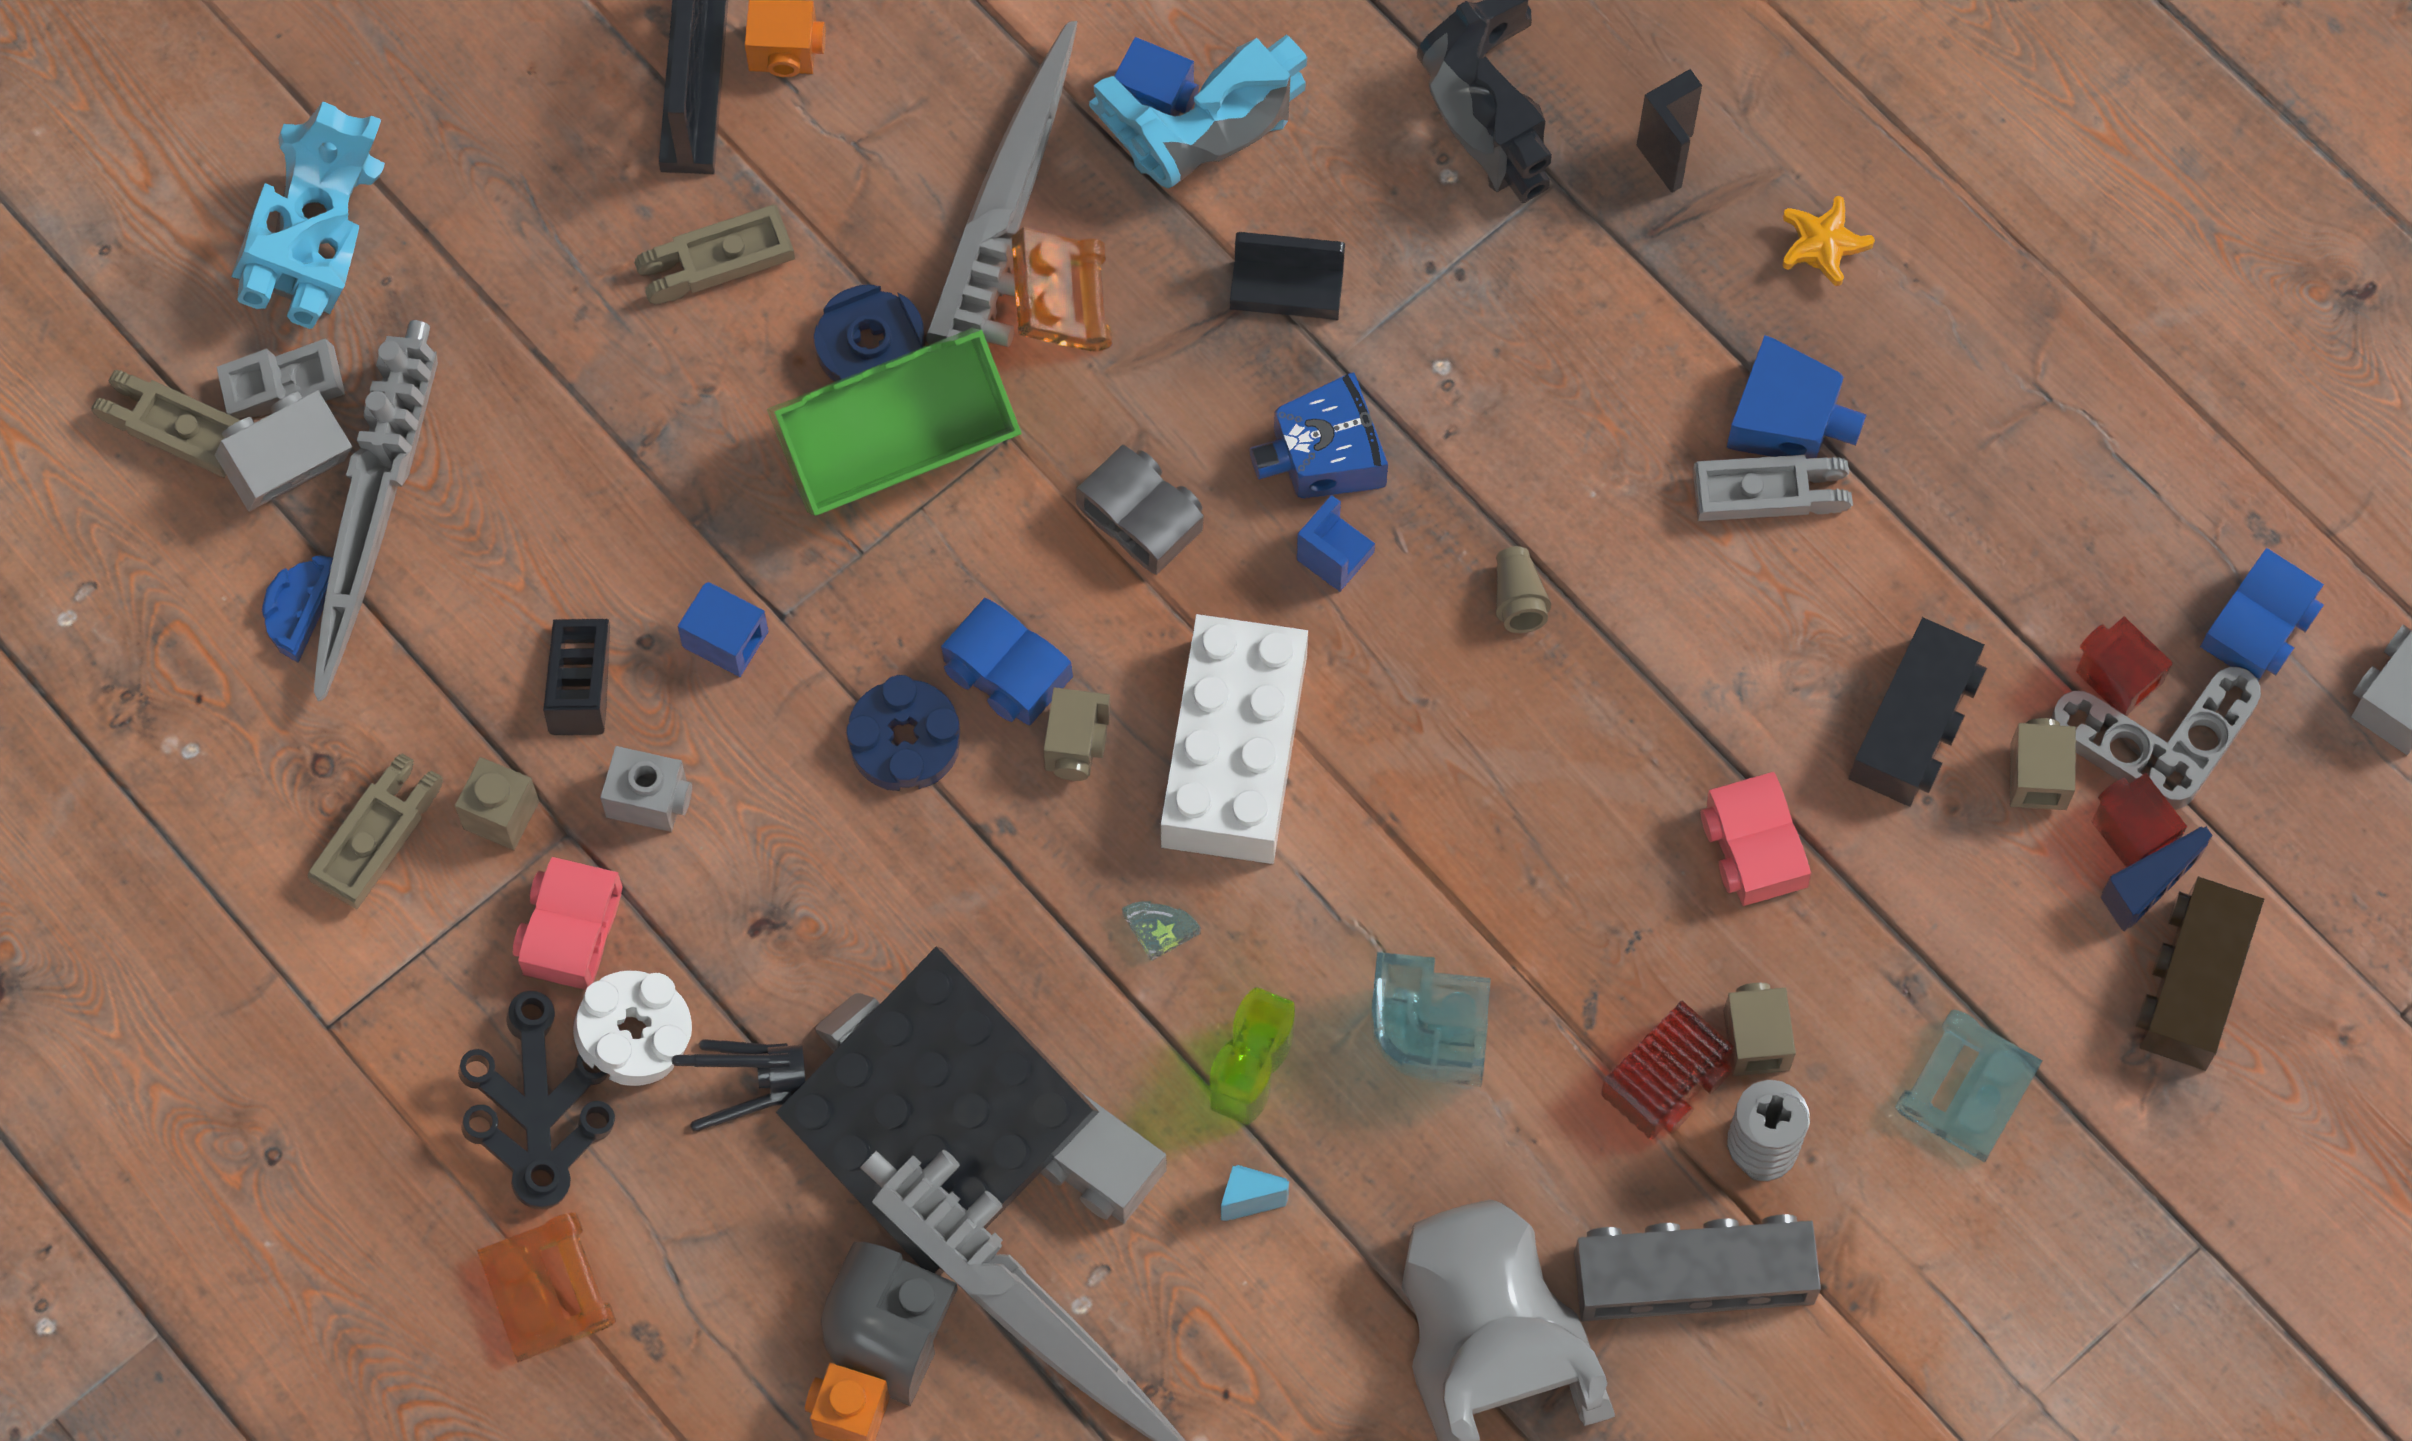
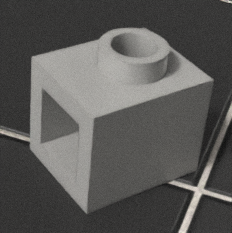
[600,746,692,832]

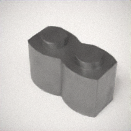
[1076,444,1204,575]

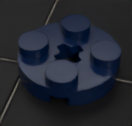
[814,284,925,382]
[846,675,960,791]

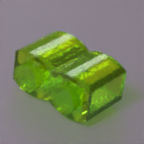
[1210,987,1295,1125]

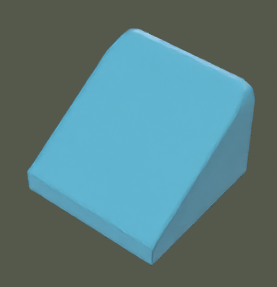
[1221,1165,1289,1221]

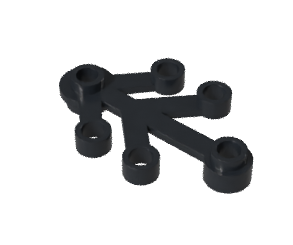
[458,991,615,1209]

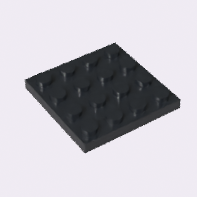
[776,946,1099,1276]

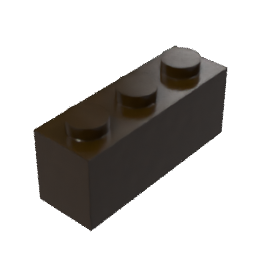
[2136,876,2264,1071]

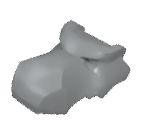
[1401,1199,1615,1441]

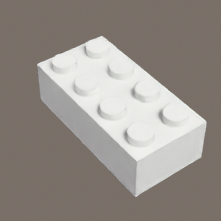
[1161,614,1308,864]

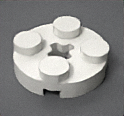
[573,971,692,1086]

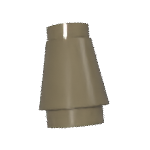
[1496,546,1551,633]

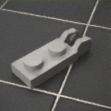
[1693,455,1853,521]

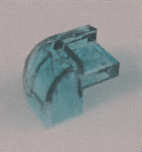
[1371,952,1491,1087]

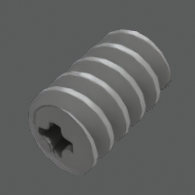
[1727,1080,1810,1181]

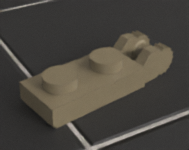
[634,204,795,305]
[91,369,240,478]
[307,753,443,910]

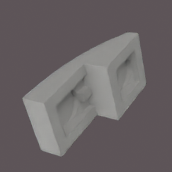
[217,338,345,419]

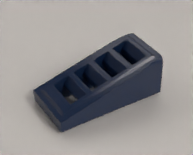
[2100,826,2213,932]

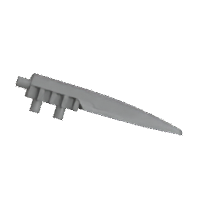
[926,21,1078,347]
[314,320,438,701]
[860,1150,1185,1441]

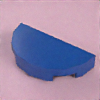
[262,556,333,663]

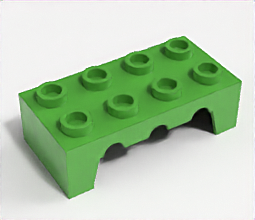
[767,328,1022,516]

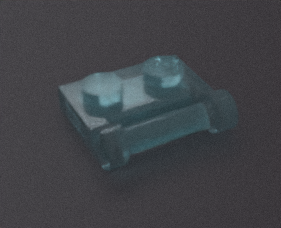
[1895,1010,2043,1162]

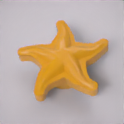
[1782,196,1875,286]

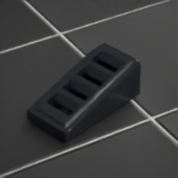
[543,619,610,735]

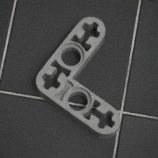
[2050,667,2261,810]

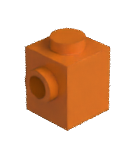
[745,0,826,77]
[805,1363,890,1441]

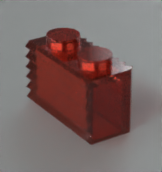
[1601,1000,1734,1140]

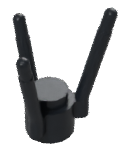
[671,1039,805,1131]

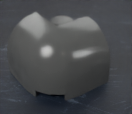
[821,1242,958,1407]

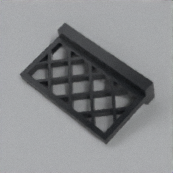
[659,0,728,174]

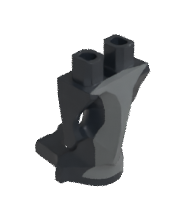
[1417,0,1552,203]

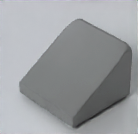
[815,993,880,1051]

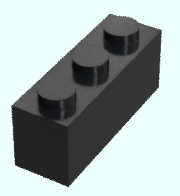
[1848,617,1987,807]

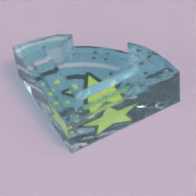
[1122,901,1201,961]

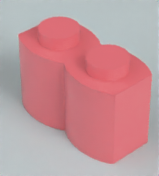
[1700,772,1811,906]
[513,857,623,990]

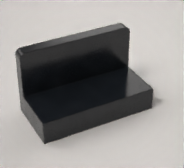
[1636,69,1702,193]
[1230,232,1345,320]

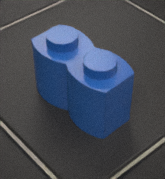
[2200,548,2324,682]
[941,597,1073,726]

